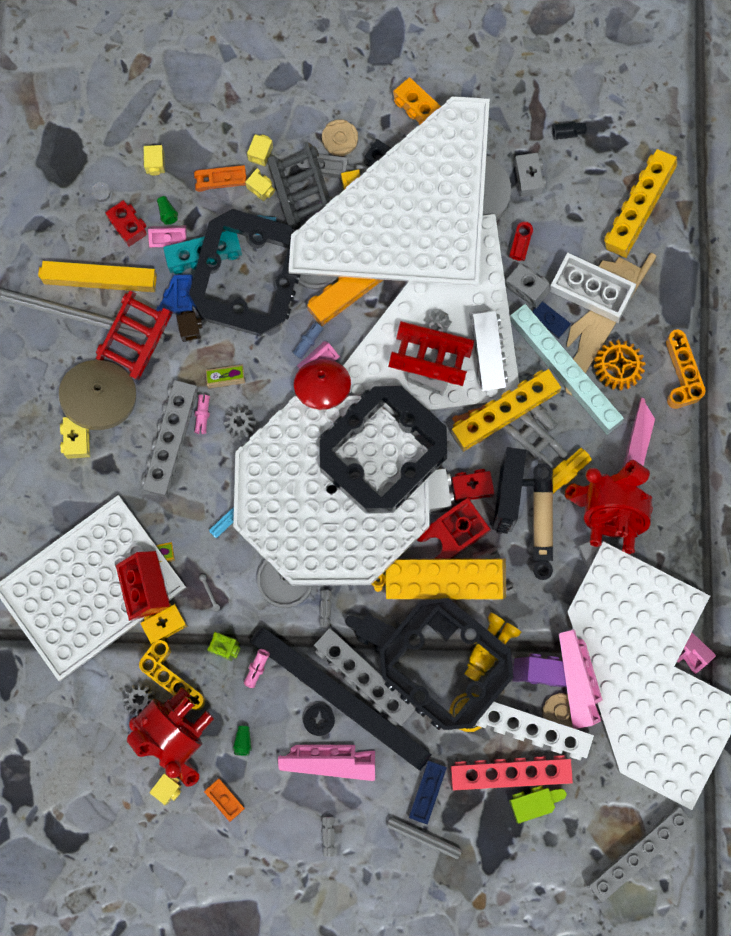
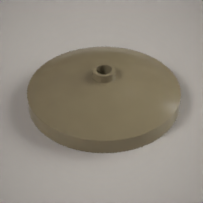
[59,360,136,430]

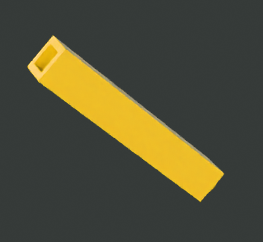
[38,261,157,292]

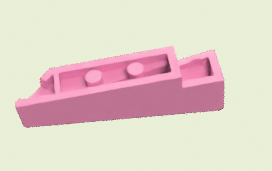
[559,630,603,729]
[278,745,375,781]

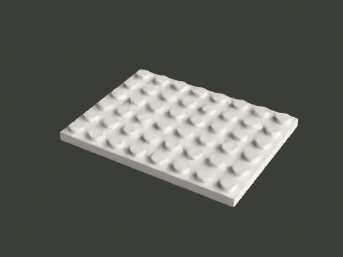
[0,495,187,682]

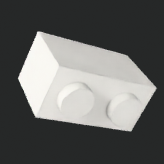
[429,469,454,512]

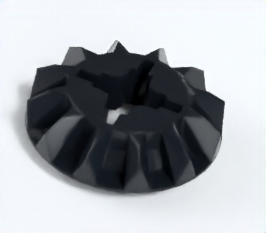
[303,704,335,736]

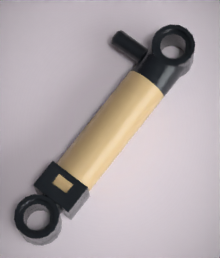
[522,463,553,580]

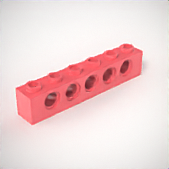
[450,755,573,790]

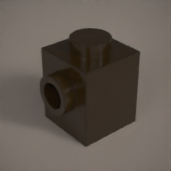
[176,311,203,342]

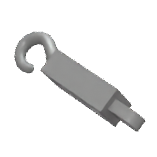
[297,154,369,179]

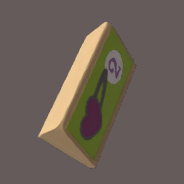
[206,364,246,389]

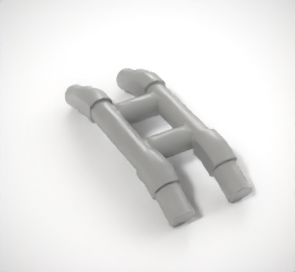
[502,414,568,470]

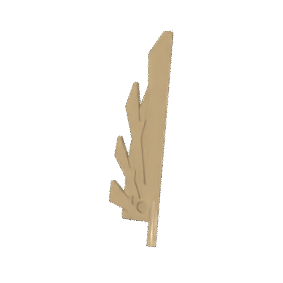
[565,253,657,396]

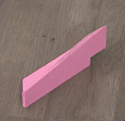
[622,397,655,487]
[677,633,716,674]

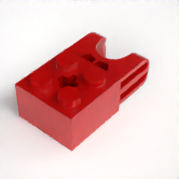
[417,498,492,558]

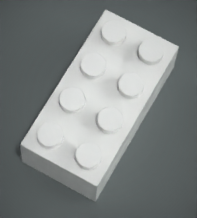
[550,253,636,323]

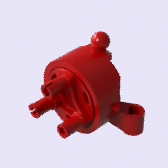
[565,460,653,554]
[127,687,214,787]

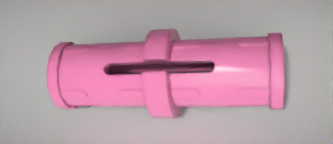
[194,395,210,434]
[244,649,270,688]

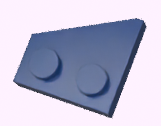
[156,275,193,313]

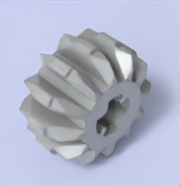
[224,407,256,440]
[123,683,155,716]

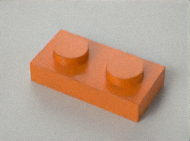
[204,778,245,822]

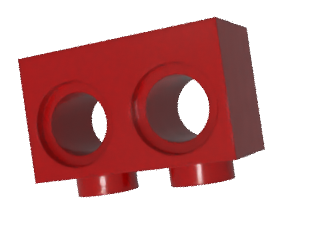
[105,200,147,247]

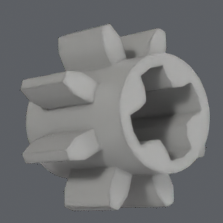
[426,310,452,333]

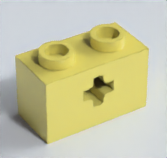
[60,417,90,459]

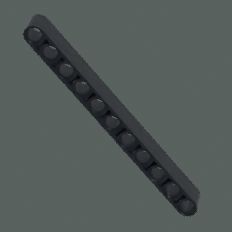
[249,626,432,771]

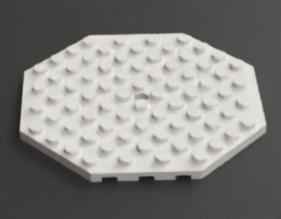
[233,396,429,586]

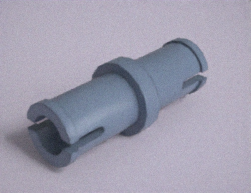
[292,322,324,359]

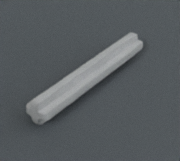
[387,818,462,859]

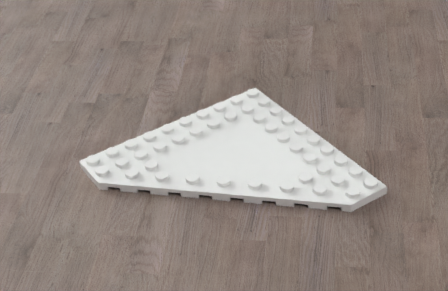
[289,96,490,286]
[343,214,521,416]

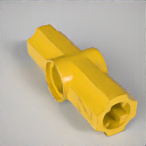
[553,448,592,494]

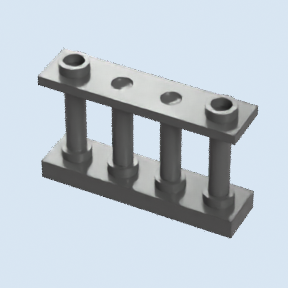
[267,141,332,230]

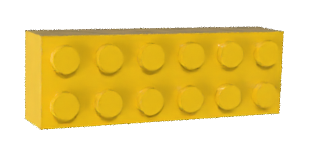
[386,558,506,599]

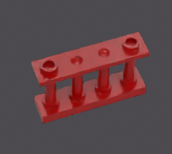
[96,291,173,380]
[388,321,475,386]

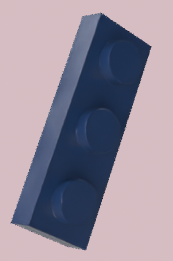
[409,761,447,825]

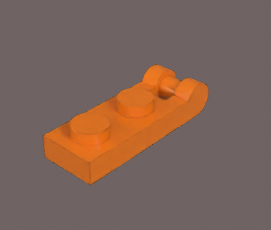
[194,165,247,192]

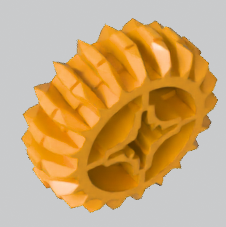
[593,340,645,391]

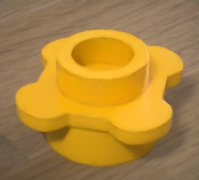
[371,573,386,592]

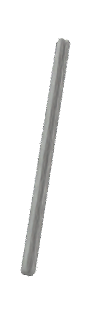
[0,289,165,343]

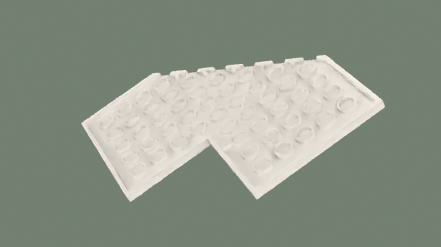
[567,541,731,810]

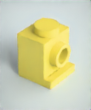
[245,168,275,201]

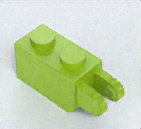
[207,632,241,662]
[509,785,567,824]

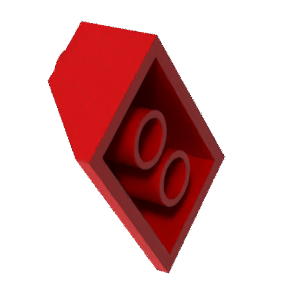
[115,551,170,621]

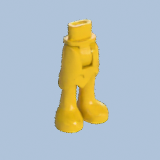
[464,612,521,681]

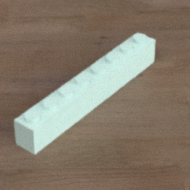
[510,304,624,435]

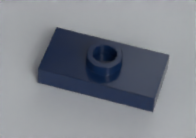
[532,301,571,339]

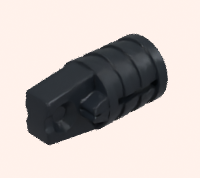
[552,121,587,140]

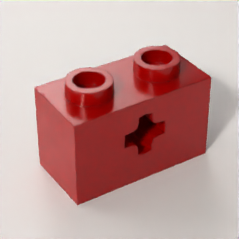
[451,469,494,503]

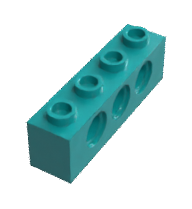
[163,231,242,274]

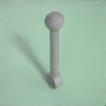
[199,574,220,612]

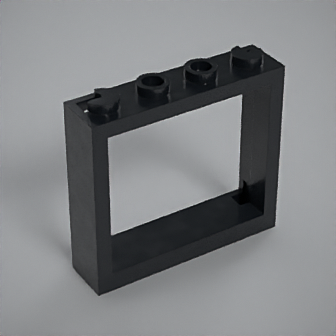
[492,447,527,534]

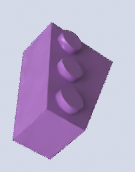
[512,654,567,688]

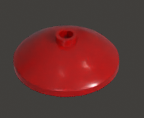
[294,359,351,410]

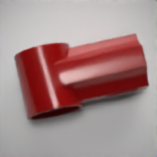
[509,222,533,261]

